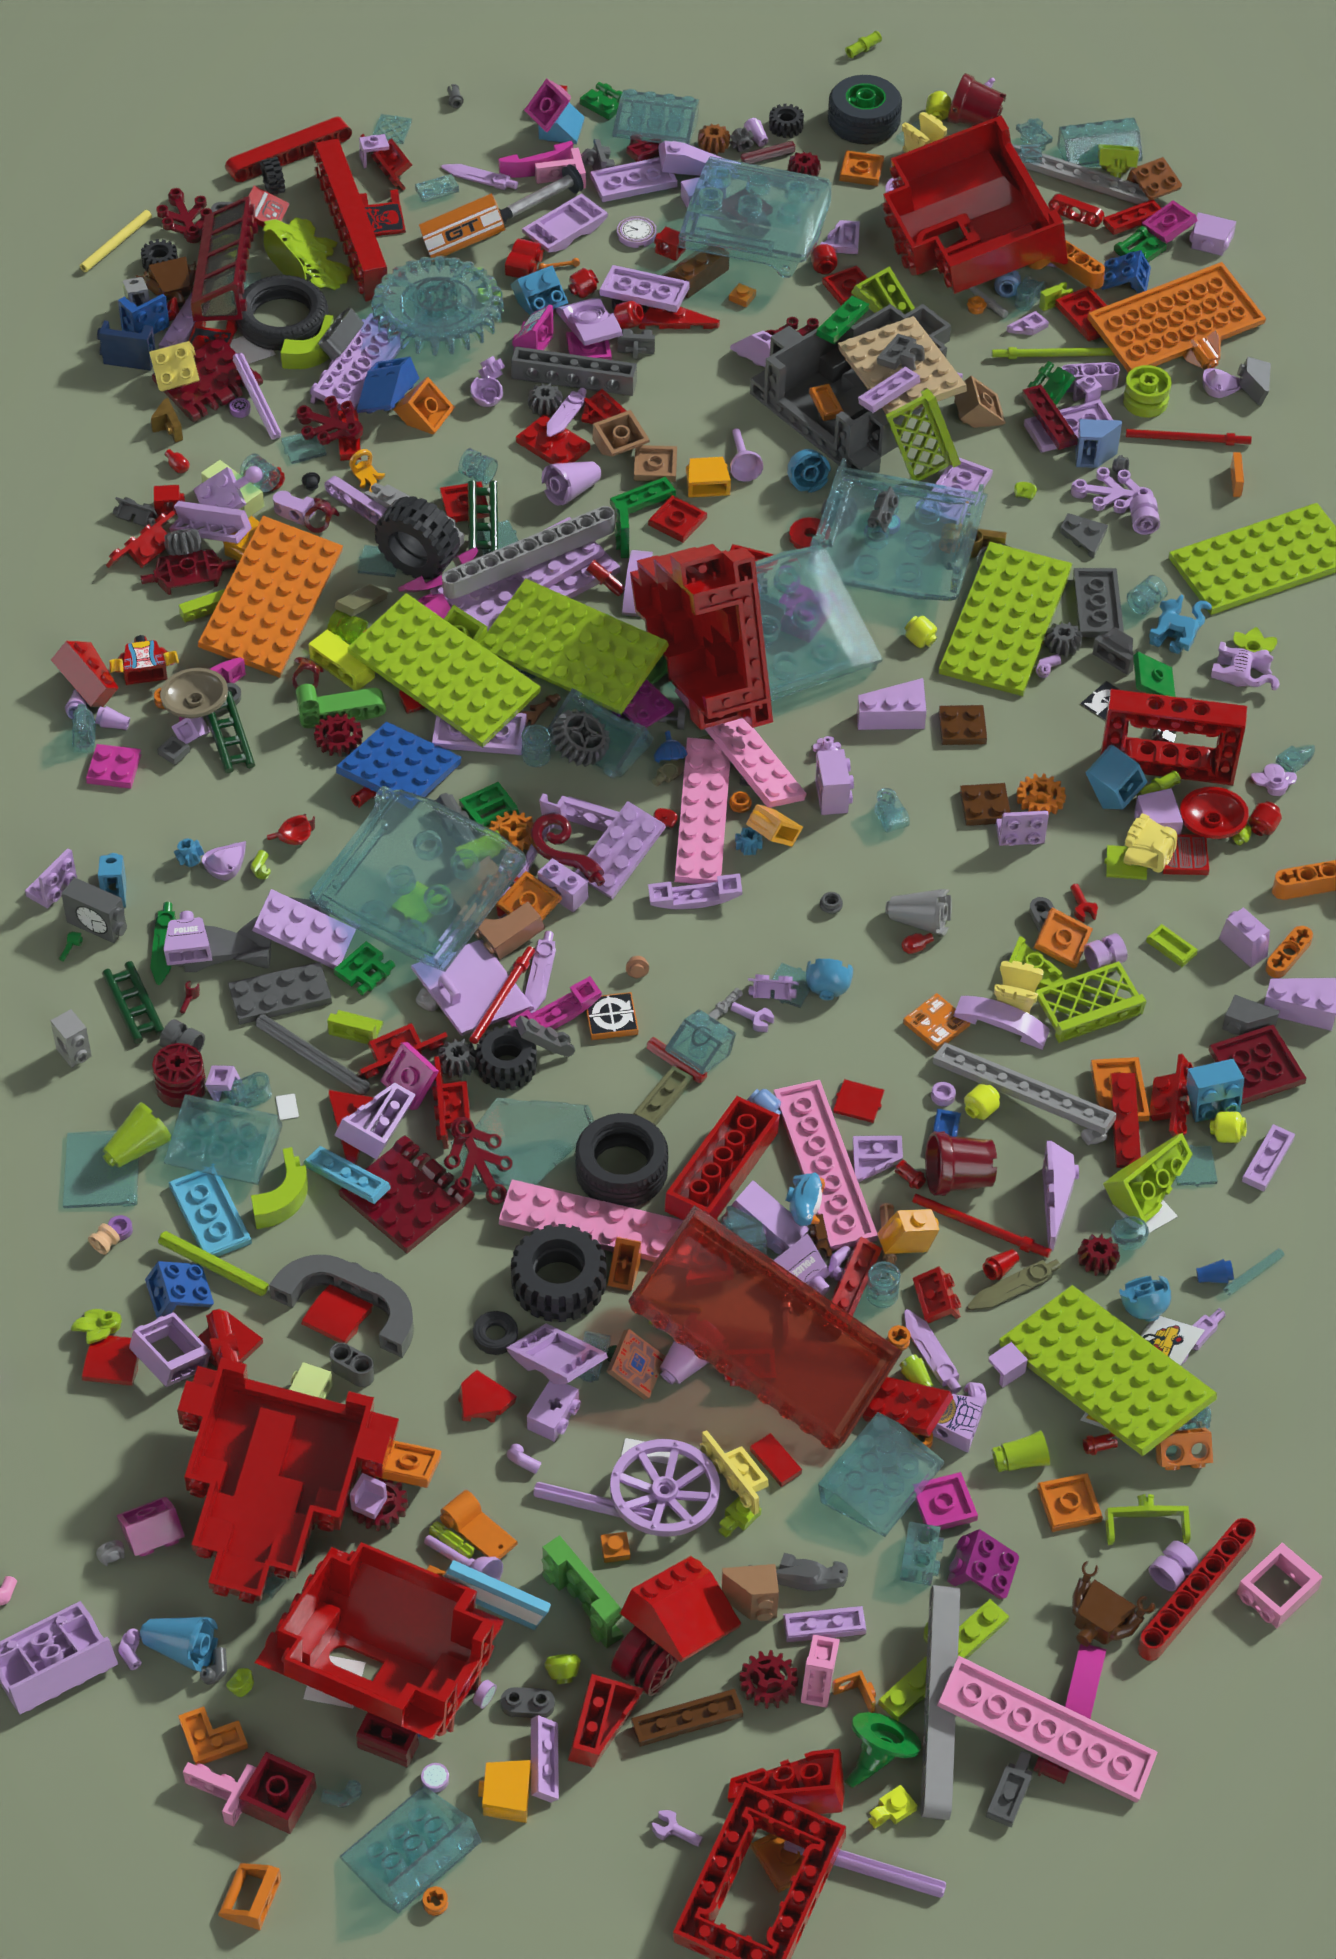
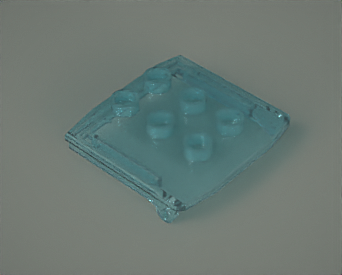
[679,156,832,278]
[807,458,988,601]
[755,546,883,701]
[309,786,526,972]

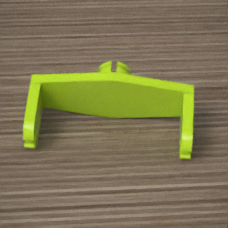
[1105,1494,1191,1545]

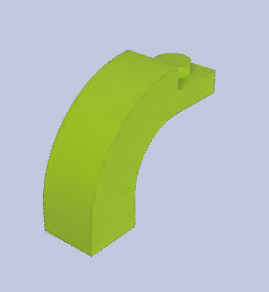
[281,315,334,369]
[251,1147,308,1229]

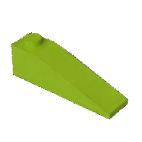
[1103,1133,1193,1224]

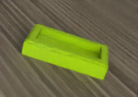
[1146,924,1198,967]

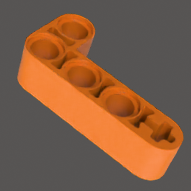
[1028,240,1105,289]
[1272,860,1336,900]

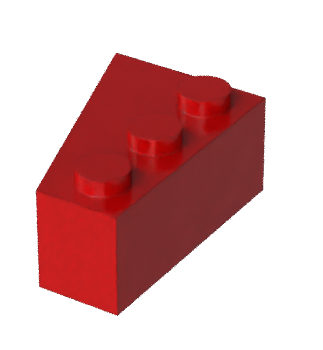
[568,1674,644,1768]

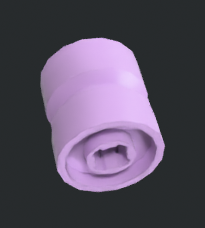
[1130,494,1160,535]
[1084,933,1128,970]
[1148,1541,1198,1591]

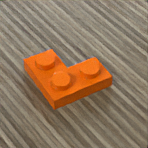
[178,1706,248,1765]

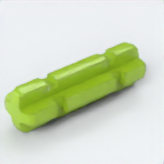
[429,1521,474,1559]

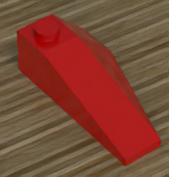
[727,1748,845,1814]

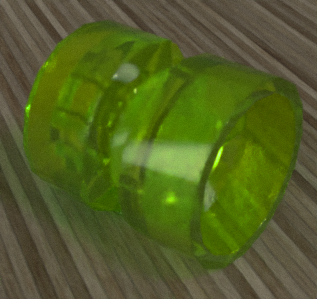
[327,610,368,644]

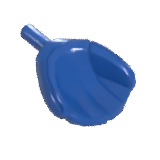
[654,731,688,763]

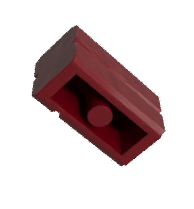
[356,1712,419,1768]

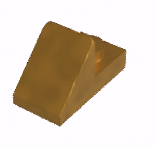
[151,398,183,442]

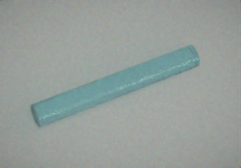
[1224,1248,1285,1296]

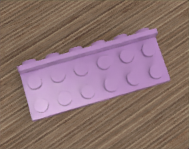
[310,313,410,411]

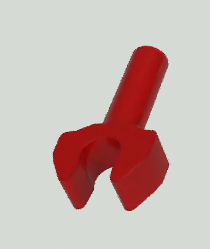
[1070,884,1098,923]

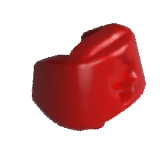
[653,808,677,829]

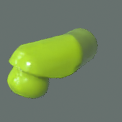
[1233,824,1252,846]
[250,850,271,880]

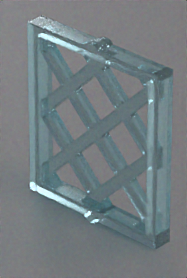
[373,114,412,144]

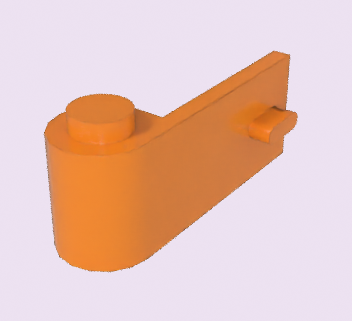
[440,1490,518,1559]

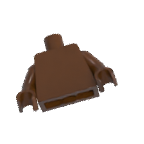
[135,256,197,307]
[1072,1561,1155,1647]

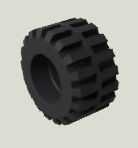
[476,1025,537,1091]

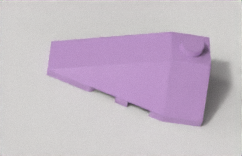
[658,141,739,179]

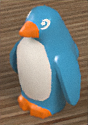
[785,1173,825,1226]

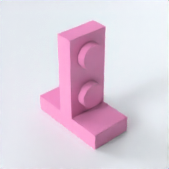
[535,148,586,189]
[801,1635,840,1708]
[183,1762,257,1827]

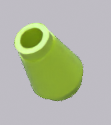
[899,1354,933,1387]

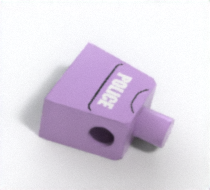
[164,911,212,965]
[770,1234,830,1297]

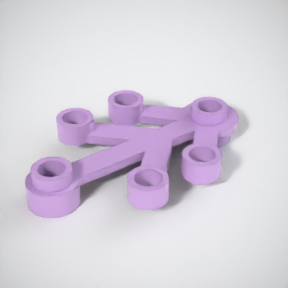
[1071,467,1154,514]

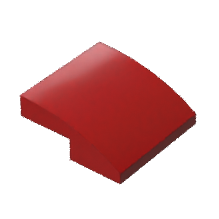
[301,1284,373,1343]
[82,1335,139,1386]

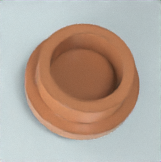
[626,956,649,978]

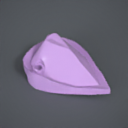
[1202,368,1242,398]
[202,841,246,881]

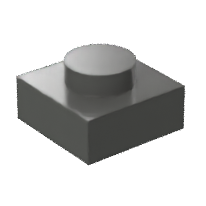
[157,735,190,765]

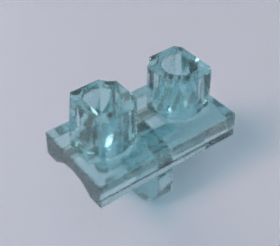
[1016,118,1053,152]

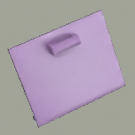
[411,940,534,1036]

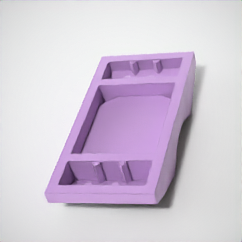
[522,193,608,252]
[556,298,623,346]
[507,1323,608,1384]

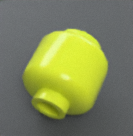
[925,91,952,121]
[904,616,937,648]
[964,1084,1000,1120]
[1210,1112,1247,1143]

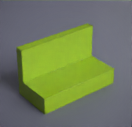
[327,1010,383,1044]

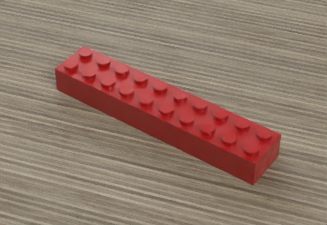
[313,139,389,302]

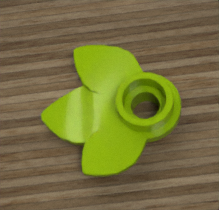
[1233,627,1277,652]
[71,1309,122,1344]

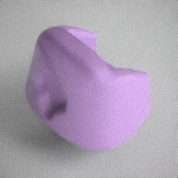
[964,1382,987,1405]

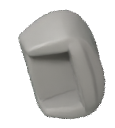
[416,988,439,1012]
[1081,1128,1108,1145]
[96,1540,125,1566]

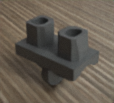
[581,139,615,171]
[618,329,655,359]

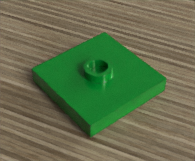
[1133,652,1175,697]

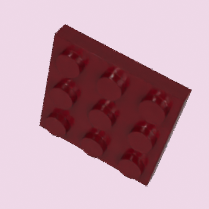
[1208,1024,1307,1105]

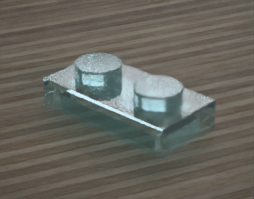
[415,174,459,202]

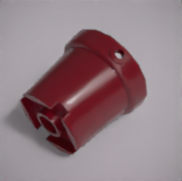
[947,73,1007,126]
[925,1131,997,1196]

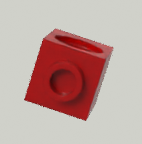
[654,226,686,261]
[154,485,185,516]

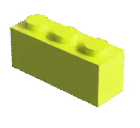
[309,629,375,691]

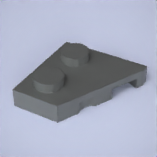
[1060,513,1108,558]

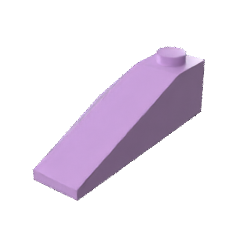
[1042,1141,1079,1251]

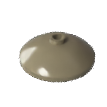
[160,668,228,718]

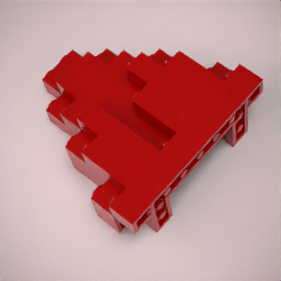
[630,544,773,729]
[177,1357,399,1604]

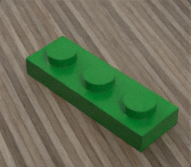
[816,296,869,344]
[610,477,676,514]

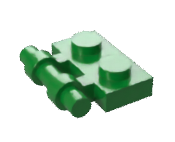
[580,82,630,120]
[1027,361,1076,405]
[334,941,396,995]

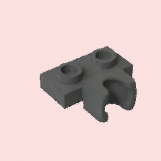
[877,334,925,371]

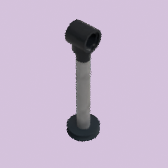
[493,164,584,236]

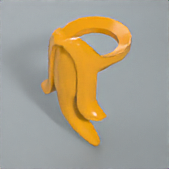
[349,449,385,492]

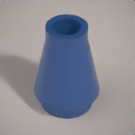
[1196,1259,1234,1283]

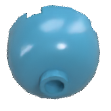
[787,449,831,493]
[806,959,854,1000]
[1119,1276,1171,1322]

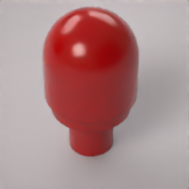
[164,449,190,474]
[902,933,934,954]

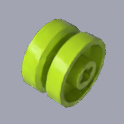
[1123,365,1172,418]

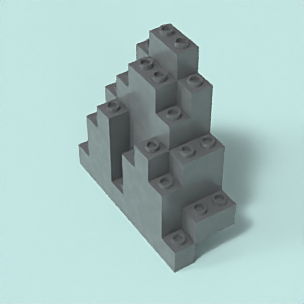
[750,304,951,483]

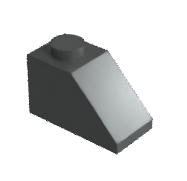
[1237,357,1271,406]
[1222,995,1279,1035]

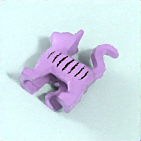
[1211,642,1280,690]

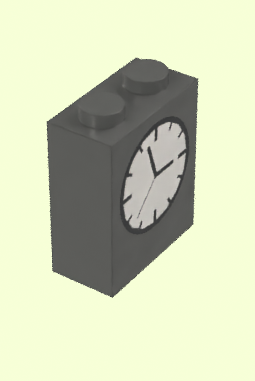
[61,877,127,943]

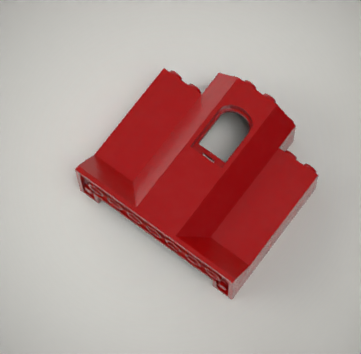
[882,115,1068,294]

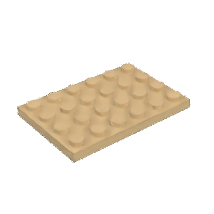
[838,316,967,414]

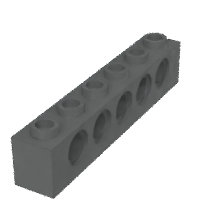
[511,347,637,396]

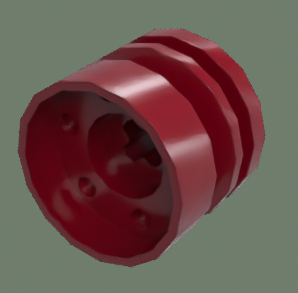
[152,1043,207,1108]
[611,1626,678,1696]

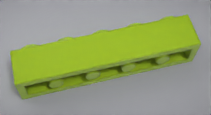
[178,588,226,623]

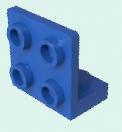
[1101,250,1151,294]
[118,294,169,334]
[145,1261,214,1318]

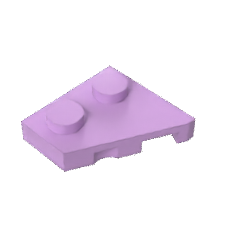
[853,1136,903,1183]

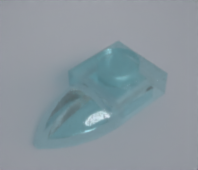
[1276,745,1315,773]

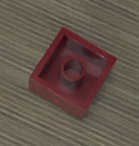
[239,1752,317,1834]

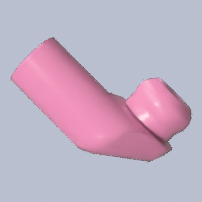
[0,1576,17,1606]

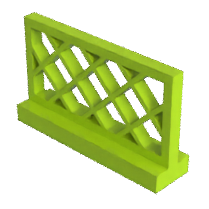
[886,388,961,484]
[1035,961,1146,1043]

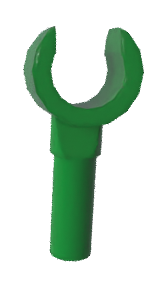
[59,931,83,961]

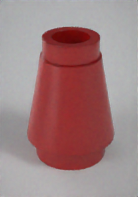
[982,1249,1019,1280]

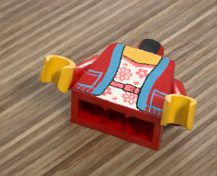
[109,635,179,685]

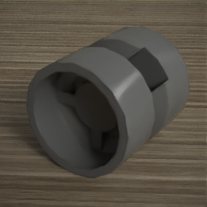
[160,1019,205,1052]

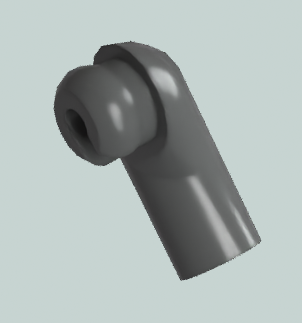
[200,1647,227,1685]

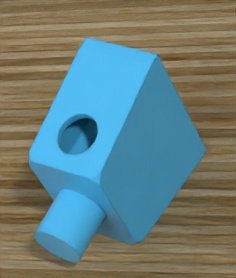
[98,853,126,908]

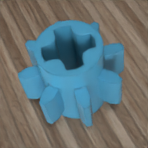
[735,827,763,855]
[174,838,205,867]

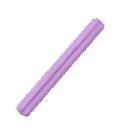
[233,353,281,440]
[533,1482,655,1521]

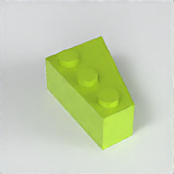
[851,266,915,315]

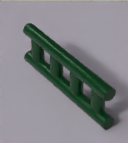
[468,480,499,555]
[207,691,255,774]
[102,961,164,1044]

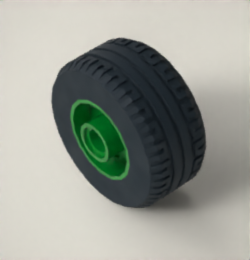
[828,75,902,145]

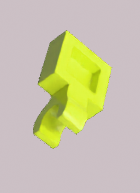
[868,1785,918,1829]

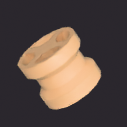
[88,1223,120,1255]

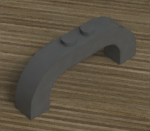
[269,1254,414,1358]

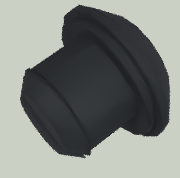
[301,472,320,491]

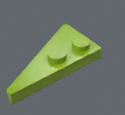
[1009,936,1085,999]

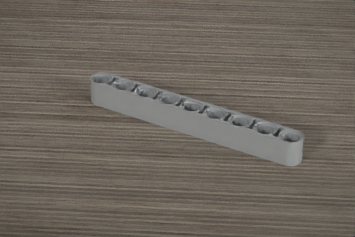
[442,506,615,599]
[920,1585,960,1820]

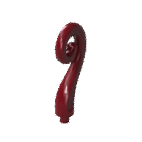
[530,813,605,886]

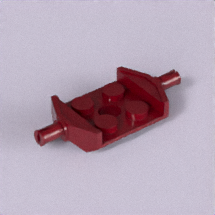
[140,549,237,595]

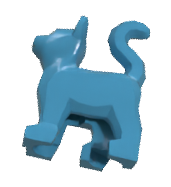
[1149,594,1212,654]

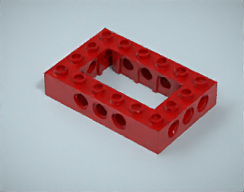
[1100,689,1247,786]
[673,1782,846,1959]

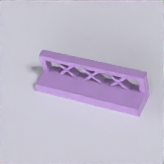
[169,501,252,543]
[561,796,619,832]

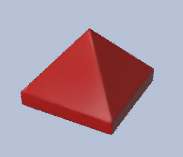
[167,297,179,321]

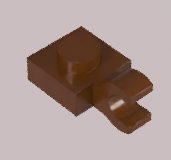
[807,1214,832,1258]

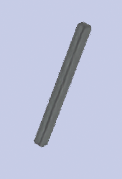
[255,1014,371,1095]

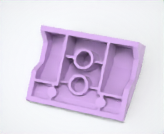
[0,1601,118,1714]

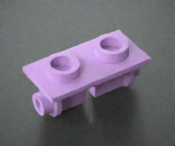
[748,974,799,1001]

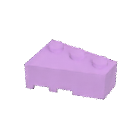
[857,678,926,730]
[1264,978,1336,1031]
[334,1083,416,1160]
[722,1181,809,1255]

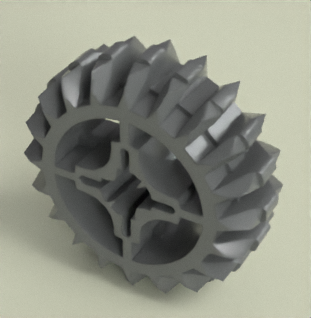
[550,708,611,767]

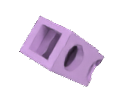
[273,491,315,526]

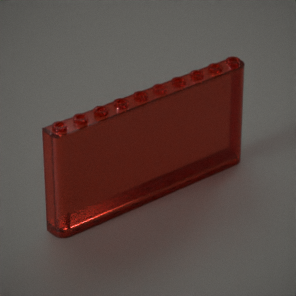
[628,1205,903,1449]

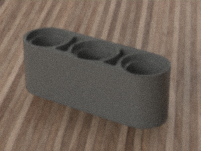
[318,307,364,360]

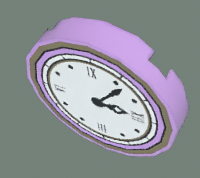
[617,216,656,248]

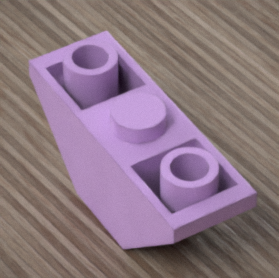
[730,331,772,367]

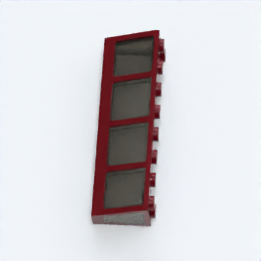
[191,196,258,322]

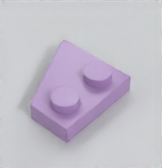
[820,220,860,254]

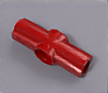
[206,1309,239,1369]

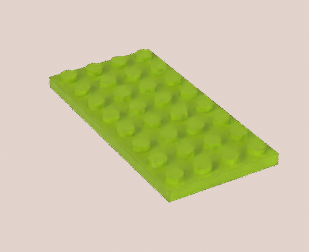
[1168,503,1336,615]
[939,542,1072,696]
[479,578,669,715]
[348,593,541,748]
[999,1285,1217,1456]

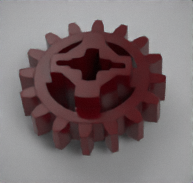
[314,713,363,757]
[352,1478,408,1531]
[739,1650,798,1709]

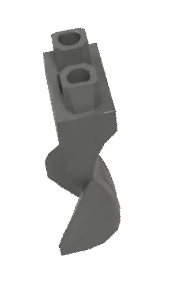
[175,916,272,972]

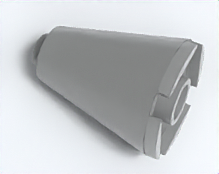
[885,889,952,935]

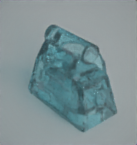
[72,704,96,753]

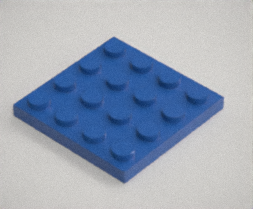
[336,721,462,809]

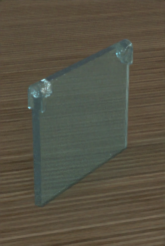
[63,1130,139,1209]

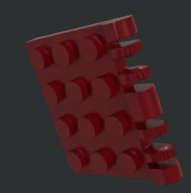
[151,337,263,422]
[339,1135,475,1254]

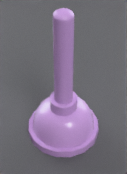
[730,428,763,482]
[424,1535,503,1580]

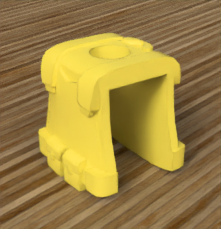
[902,112,947,153]
[1124,813,1177,873]
[994,961,1043,1014]

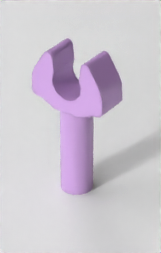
[730,1002,774,1032]
[652,1810,703,1847]

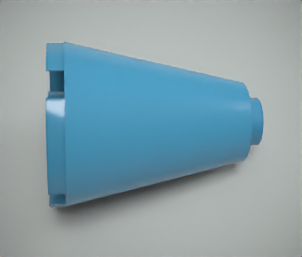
[140,1617,218,1672]

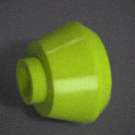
[544,1654,581,1684]

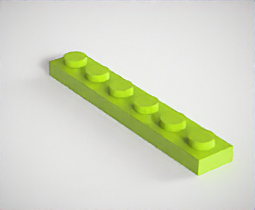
[878,1599,1009,1721]

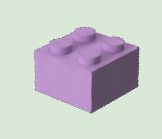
[815,749,854,815]

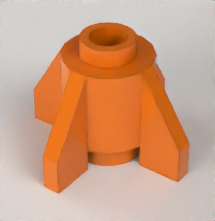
[1183,331,1221,369]

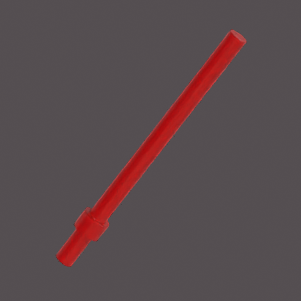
[1126,429,1252,446]
[469,946,535,1044]
[912,1194,1052,1258]

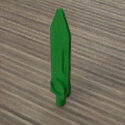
[150,902,176,985]

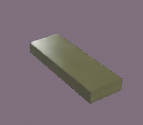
[335,584,388,616]
[633,1066,693,1125]

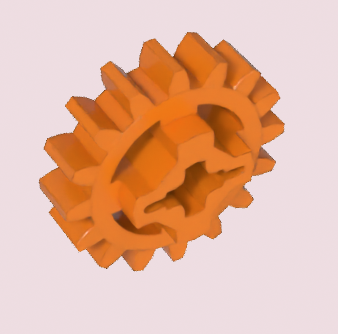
[1016,773,1066,815]
[489,811,534,856]

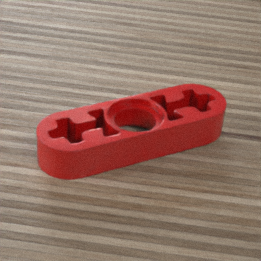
[1048,194,1105,227]

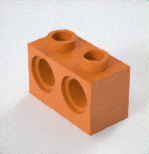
[1156,1427,1213,1470]

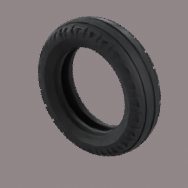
[235,275,329,351]

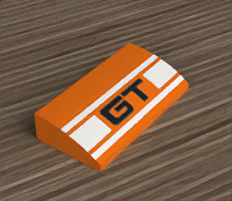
[419,193,506,262]

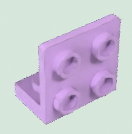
[996,811,1049,846]
[25,848,77,909]

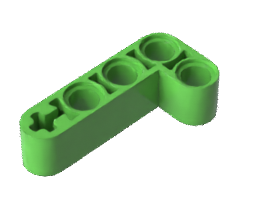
[295,684,386,729]

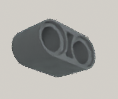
[329,1343,374,1387]

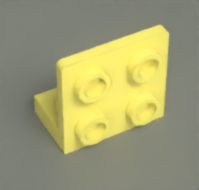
[149,341,199,392]

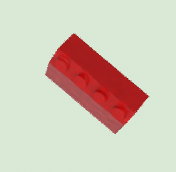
[620,1556,741,1662]

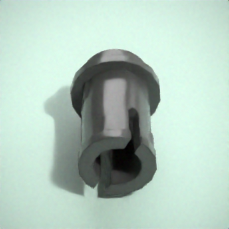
[447,84,464,108]

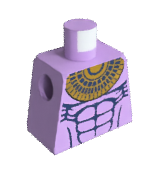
[932,1394,984,1452]

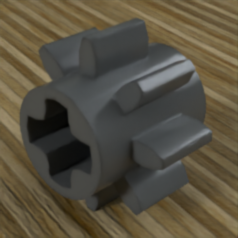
[730,127,754,152]

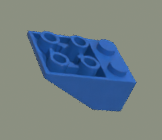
[356,356,420,414]

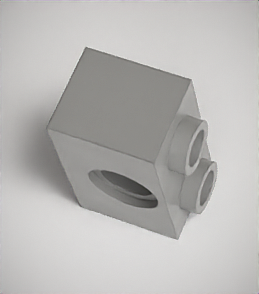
[50,1009,92,1068]

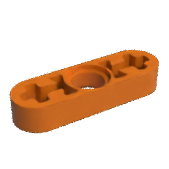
[1266,926,1313,978]

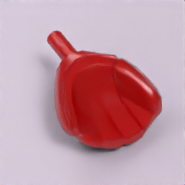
[267,815,311,846]

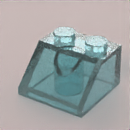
[665,1009,736,1075]

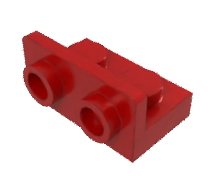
[913,1266,961,1324]

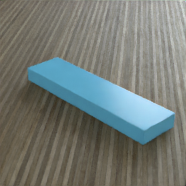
[304,1146,391,1204]

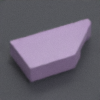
[1007,311,1049,335]

